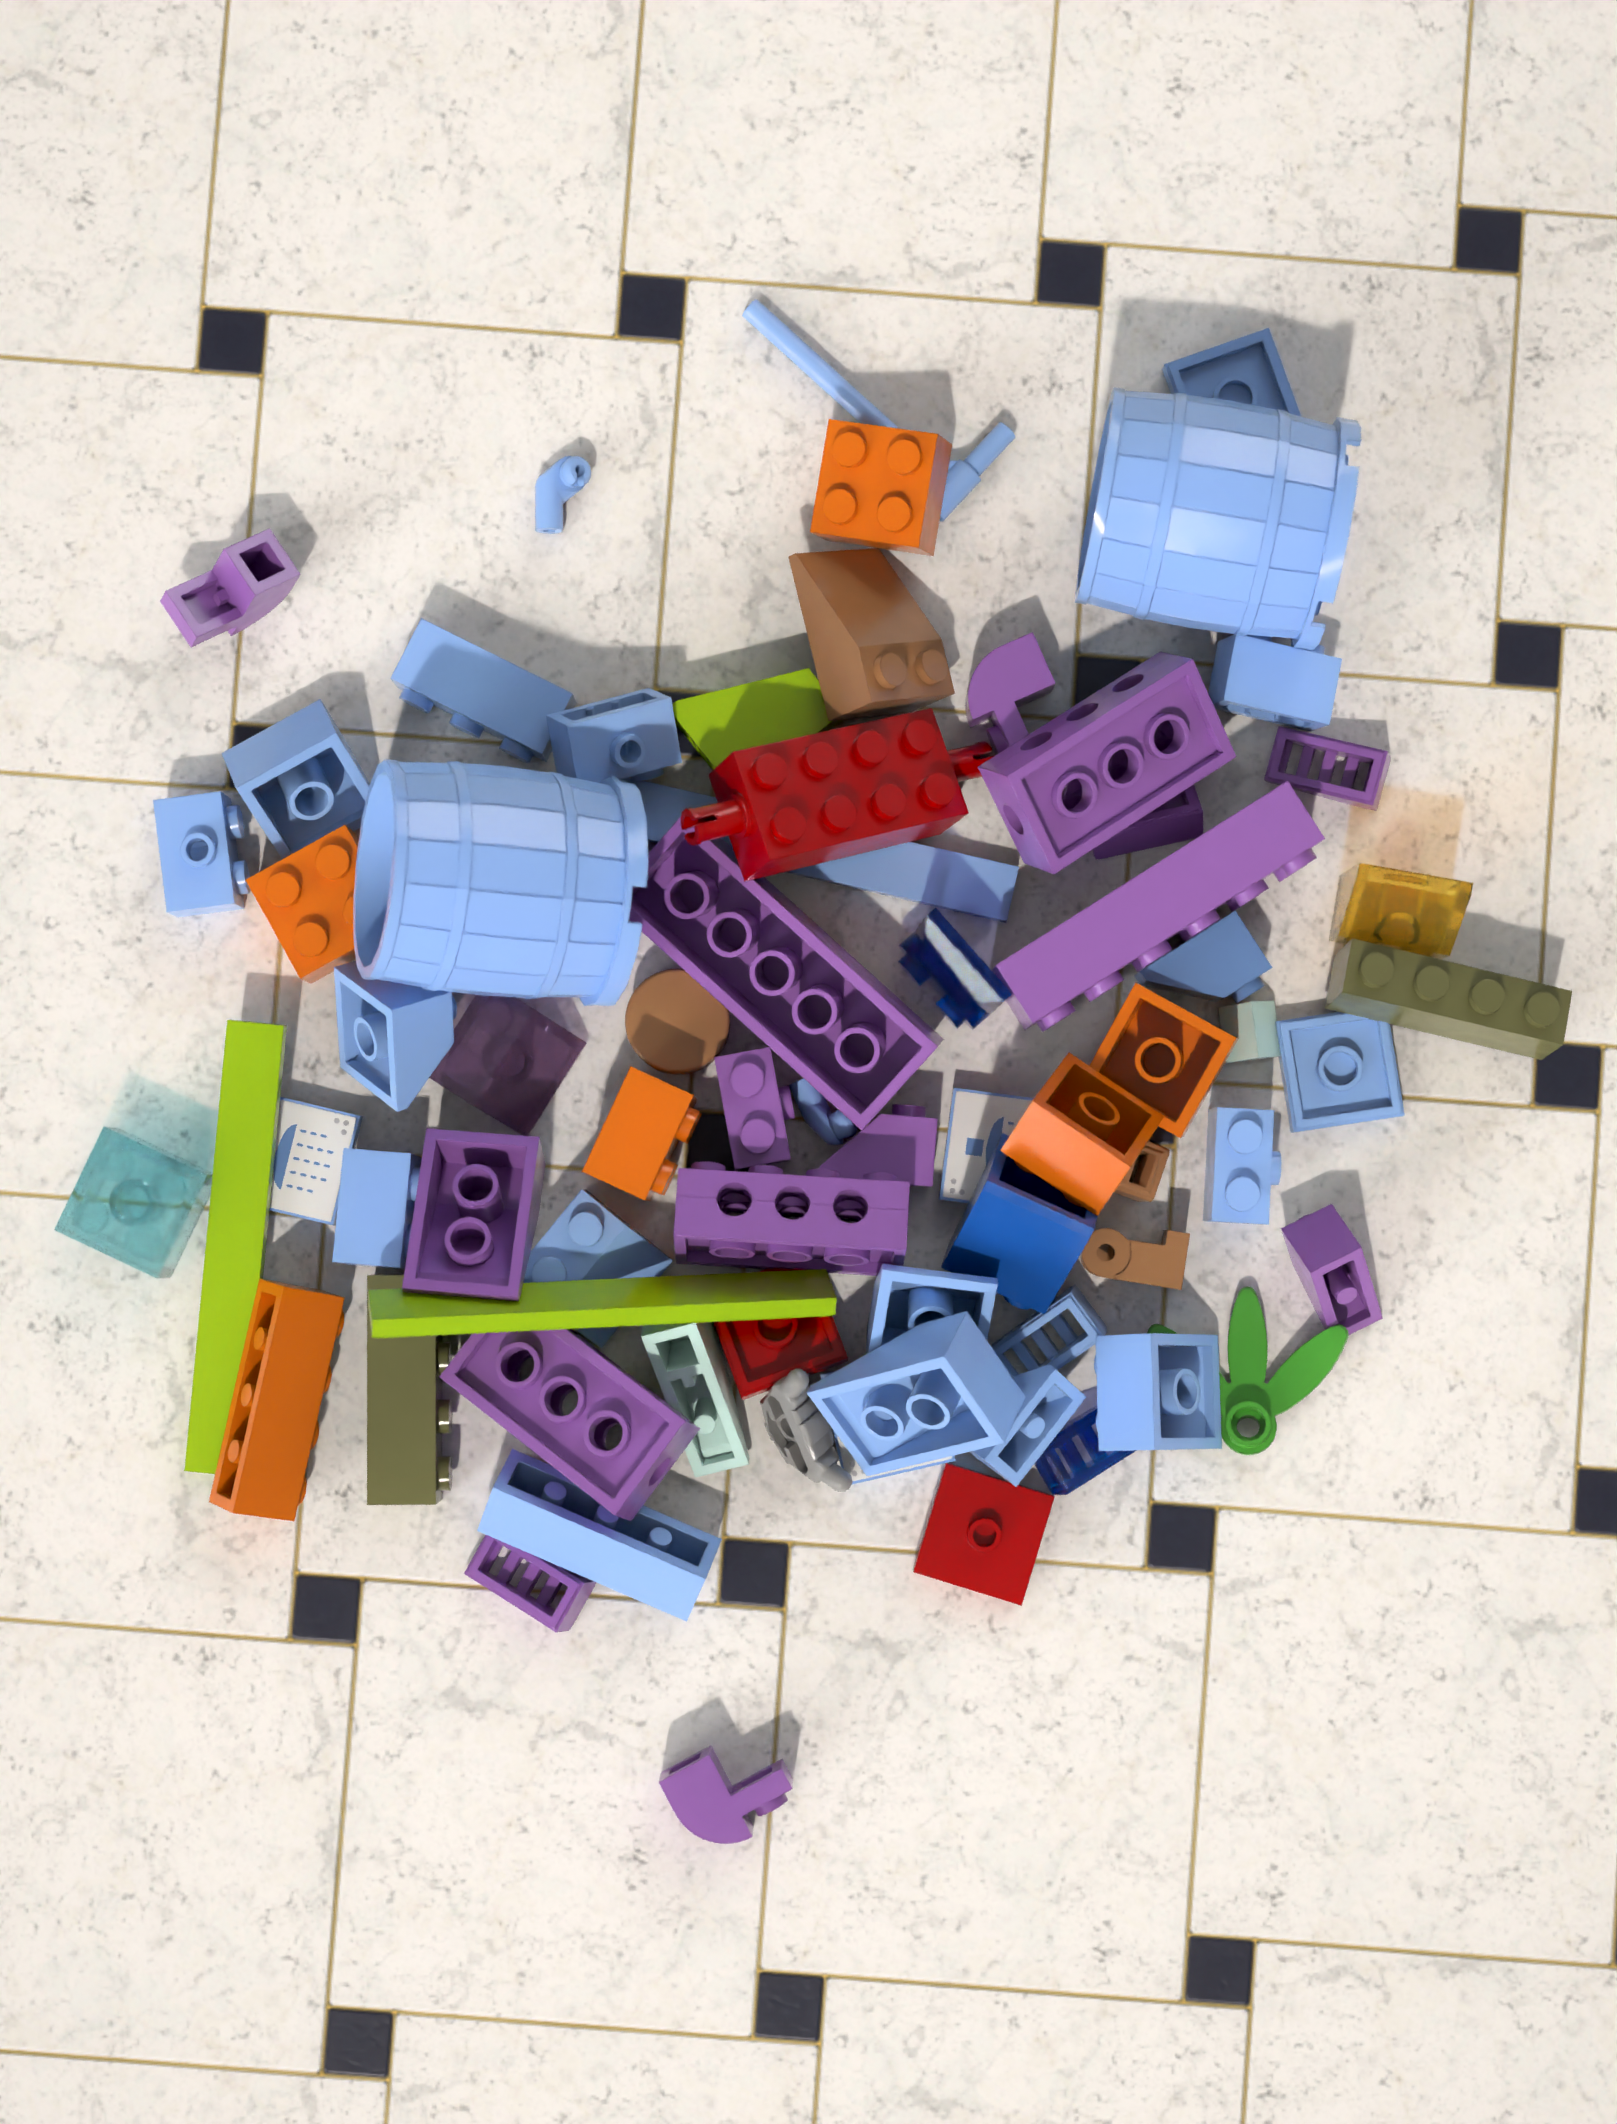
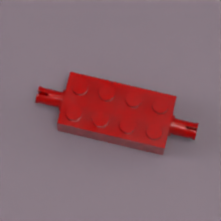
[681,708,995,882]

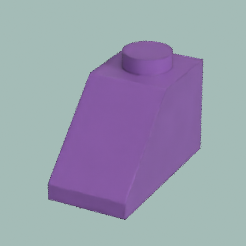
[819,1104,938,1187]
[1281,1204,1383,1335]

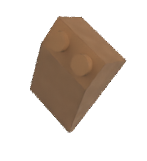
[788,548,955,721]

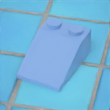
[807,1311,1026,1476]

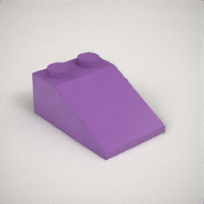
[402,1128,546,1301]

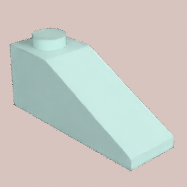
[641,1322,750,1478]

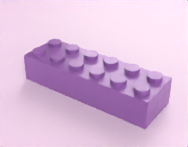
[989,781,1325,1032]
[629,817,944,1131]

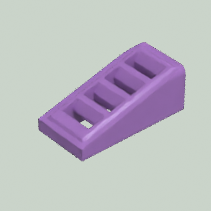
[1264,726,1391,811]
[464,1535,596,1633]

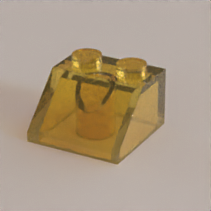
[1329,863,1473,959]

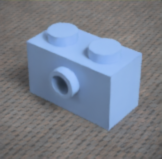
[1208,635,1342,731]
[546,688,682,783]
[153,791,251,917]
[1203,1107,1281,1225]
[332,1148,422,1269]

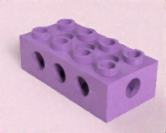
[978,652,1237,874]
[673,1162,910,1276]
[439,1329,700,1521]

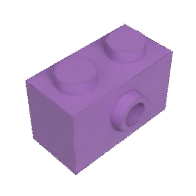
[714,1047,795,1171]

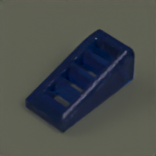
[1035,1405,1137,1496]

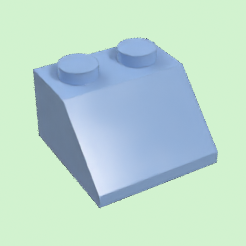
[222,699,370,859]
[334,961,457,1112]
[523,1189,673,1348]
[866,1264,998,1354]
[1094,1333,1222,1451]

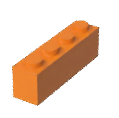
[209,1278,345,1521]

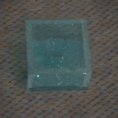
[54,1126,213,1279]

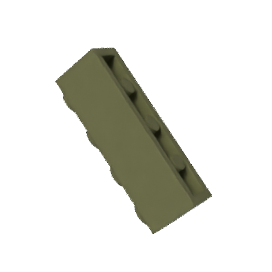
[1325,938,1572,1060]
[367,1274,452,1505]

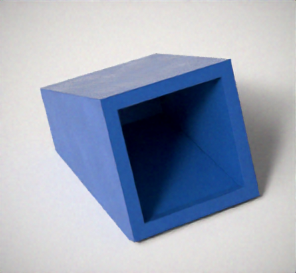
[941,1133,1098,1315]

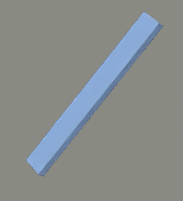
[621,778,1019,923]

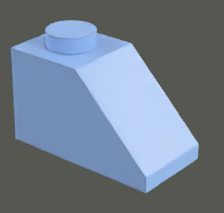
[970,1364,1086,1487]

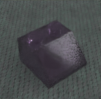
[429,995,587,1136]

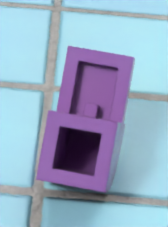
[160,528,301,647]
[965,632,1056,755]
[659,1746,793,1844]

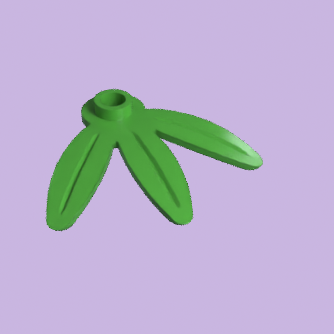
[1147,1287,1349,1455]

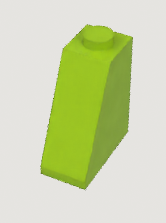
[672,668,843,771]

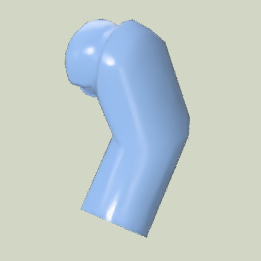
[535,456,591,534]
[789,1078,858,1145]

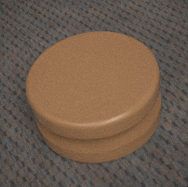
[625,969,731,1075]

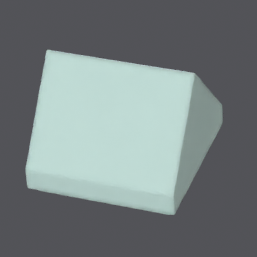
[1218,1001,1280,1063]

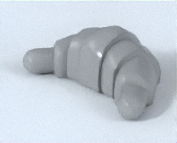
[760,1368,852,1492]

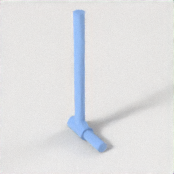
[742,299,1015,522]

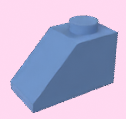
[1134,910,1272,1004]

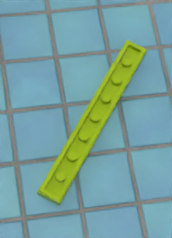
[184,1020,287,1474]
[369,1269,837,1339]

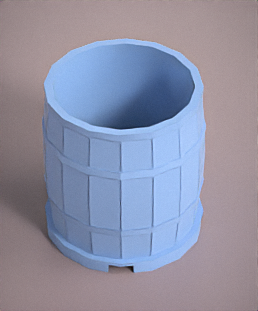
[1075,387,1361,650]
[353,759,648,1006]

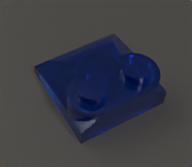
[898,908,1012,1030]

